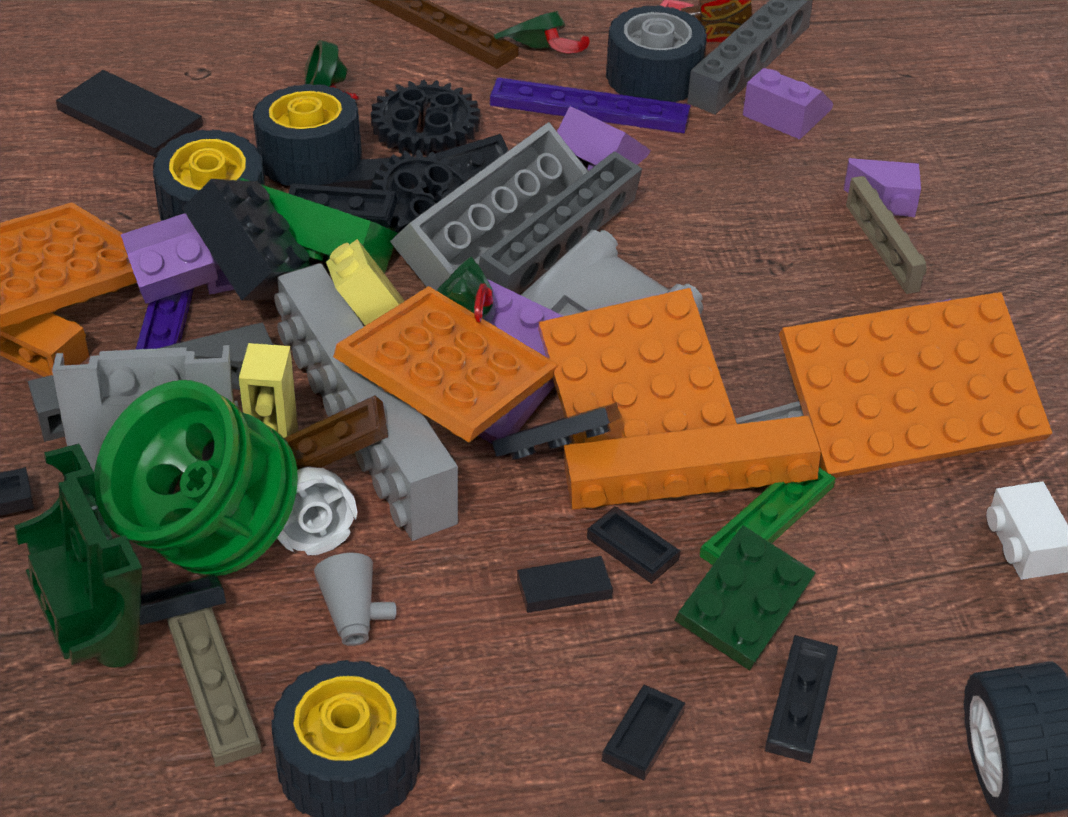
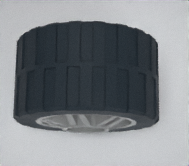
[606,5,707,103]

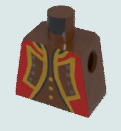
[681,0,752,42]

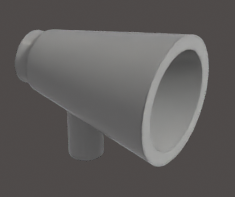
[314,553,396,646]

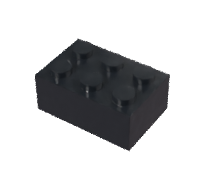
[182,179,312,301]

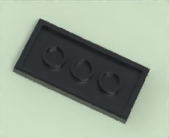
[56,70,203,158]

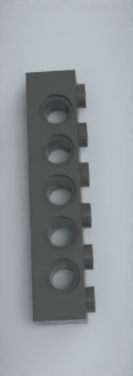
[687,0,813,115]
[479,151,642,294]

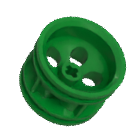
[94,380,298,576]

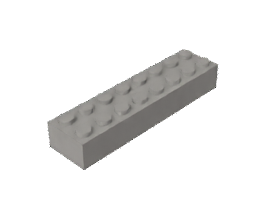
[274,263,458,541]

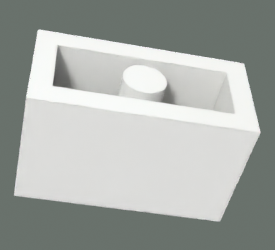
[987,482,1068,579]

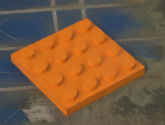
[333,286,558,442]
[538,288,737,444]

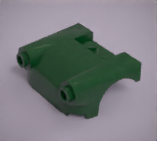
[14,443,142,668]

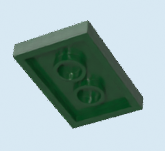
[674,525,816,671]

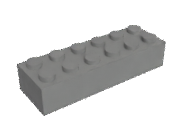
[390,122,588,291]

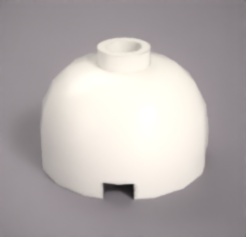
[277,467,358,555]

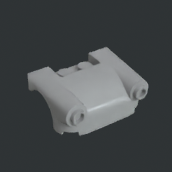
[521,230,704,316]
[52,345,239,471]

